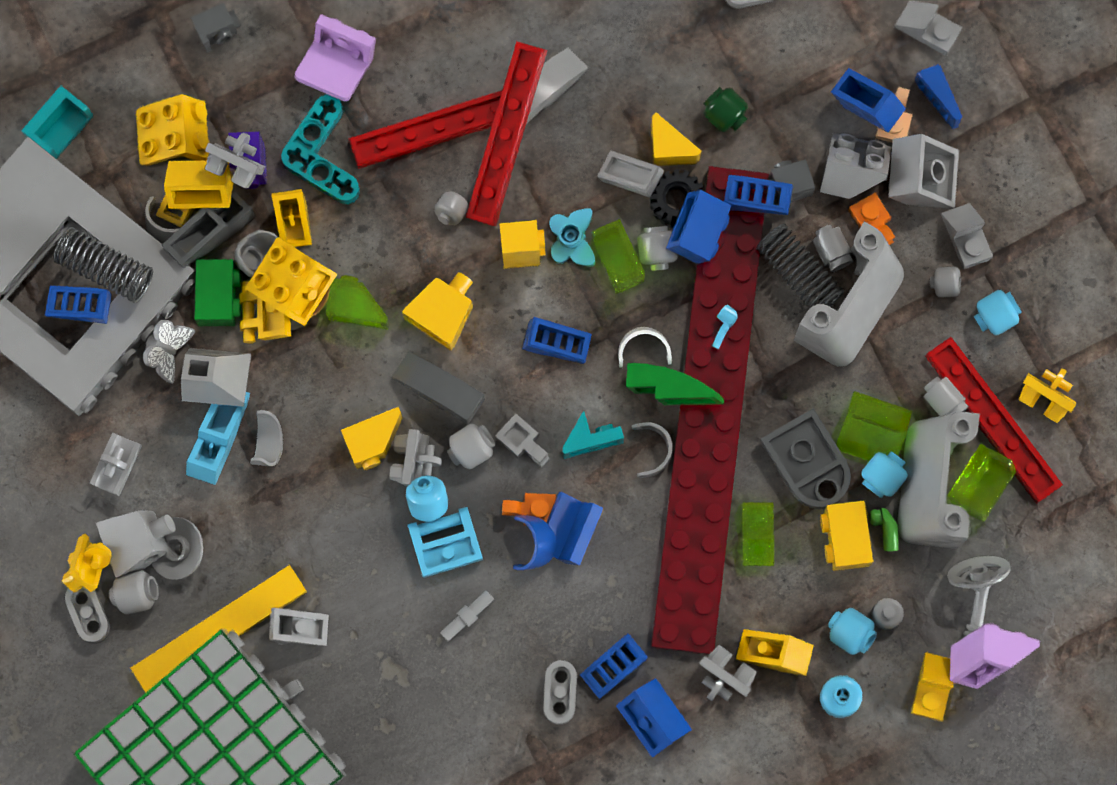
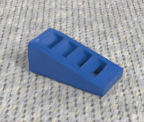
[914,64,962,129]
[724,175,793,215]
[45,286,112,324]
[522,317,592,364]
[579,633,648,700]

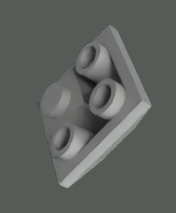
[820,133,892,199]
[181,348,251,407]

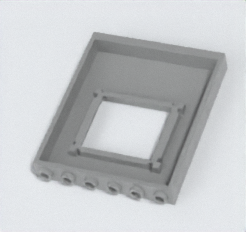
[0,137,196,416]

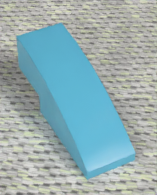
[186,392,250,485]

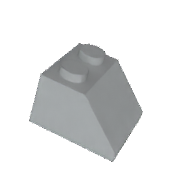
[888,134,959,209]

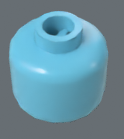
[974,290,1022,335]
[861,451,908,498]
[406,476,449,522]
[828,608,877,655]
[820,675,862,718]

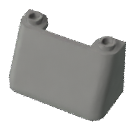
[793,221,904,367]
[897,412,979,549]

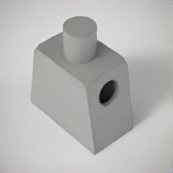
[96,510,176,578]

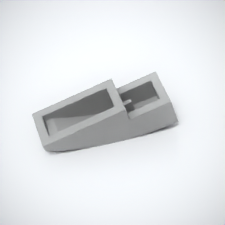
[526,47,589,124]

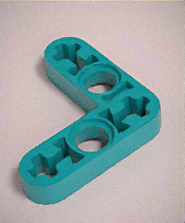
[281,94,360,204]

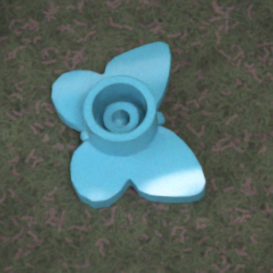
[549,208,595,266]

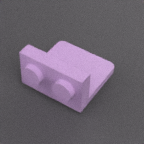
[295,14,376,101]

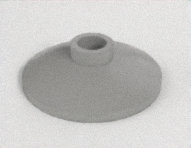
[152,517,203,580]

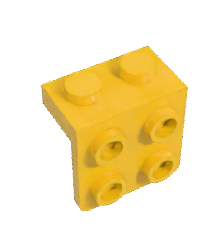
[136,94,209,166]

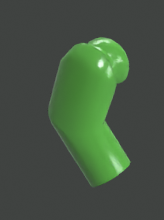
[869,507,899,551]

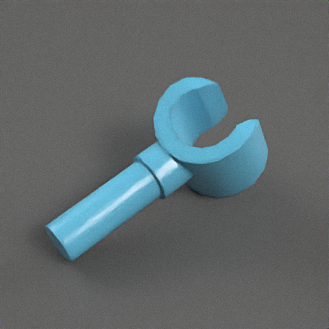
[712,305,738,349]

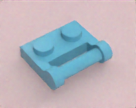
[408,507,483,578]

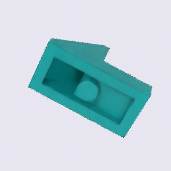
[562,411,624,459]

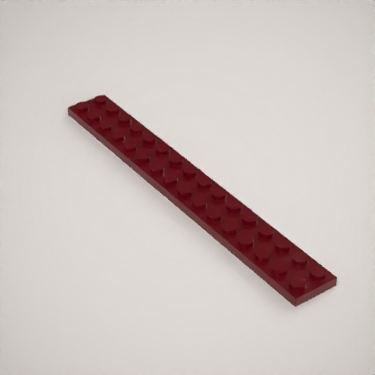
[651,166,769,655]

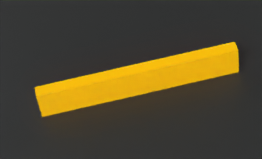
[130,565,307,693]

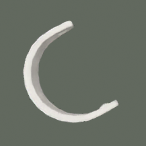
[618,327,672,368]

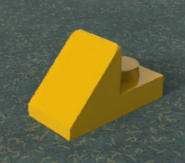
[910,652,954,721]

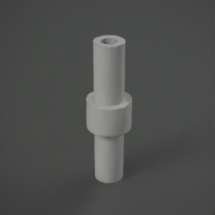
[440,591,494,642]

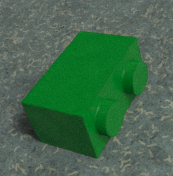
[195,259,242,326]

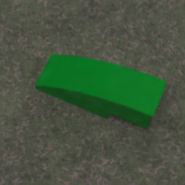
[626,363,724,406]

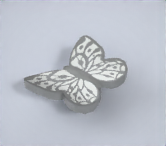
[143,319,195,383]

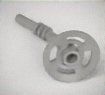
[947,556,1011,639]

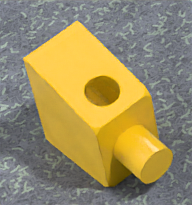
[402,272,473,351]

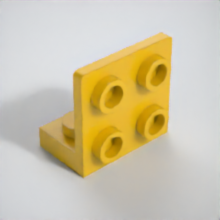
[246,237,337,326]

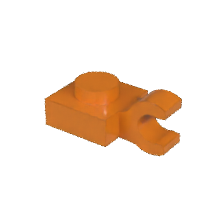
[848,193,895,245]
[502,493,556,526]

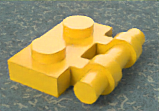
[239,281,291,343]

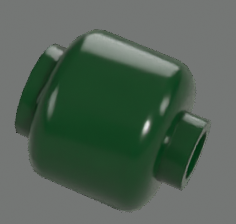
[703,87,748,132]

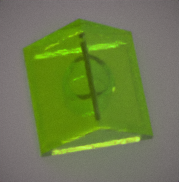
[836,391,912,461]

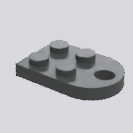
[760,408,851,509]

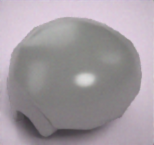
[235,230,277,277]

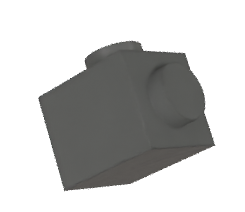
[769,159,815,205]

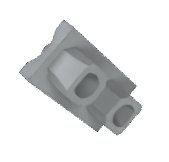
[205,132,266,188]
[389,429,442,487]
[89,432,142,496]
[699,645,757,701]

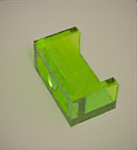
[592,219,645,294]
[948,444,1016,522]

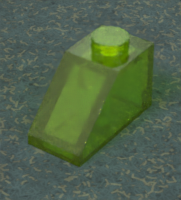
[326,275,389,330]

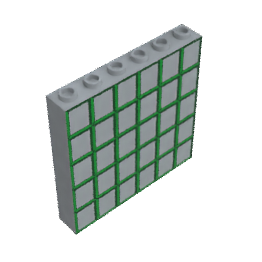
[73,629,347,785]

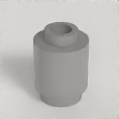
[812,225,853,272]
[923,376,969,416]

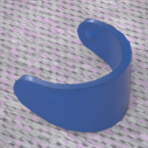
[513,515,556,570]

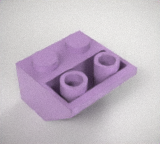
[950,624,1040,689]

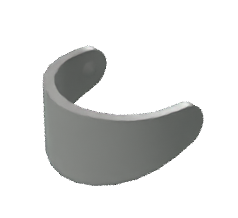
[145,196,180,244]
[250,410,283,466]
[631,422,672,478]

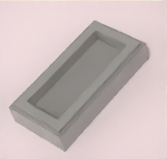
[597,150,664,197]

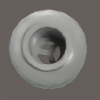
[637,226,678,271]
[447,423,495,469]
[109,570,159,614]

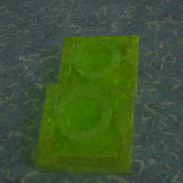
[742,502,774,566]

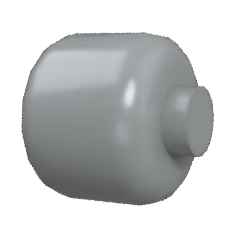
[434,191,469,225]
[930,266,961,297]
[871,598,904,630]

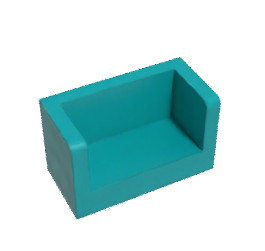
[21,86,93,159]

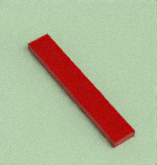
[465,41,548,226]
[349,90,502,169]
[925,337,1063,504]

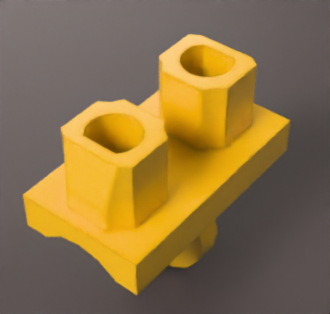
[1019,368,1076,423]
[62,533,112,593]

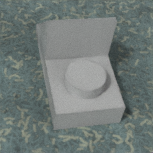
[894,1,963,56]
[941,203,993,270]
[269,608,329,647]

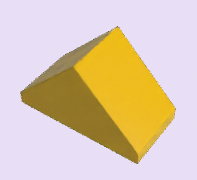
[651,113,702,166]
[271,189,312,247]

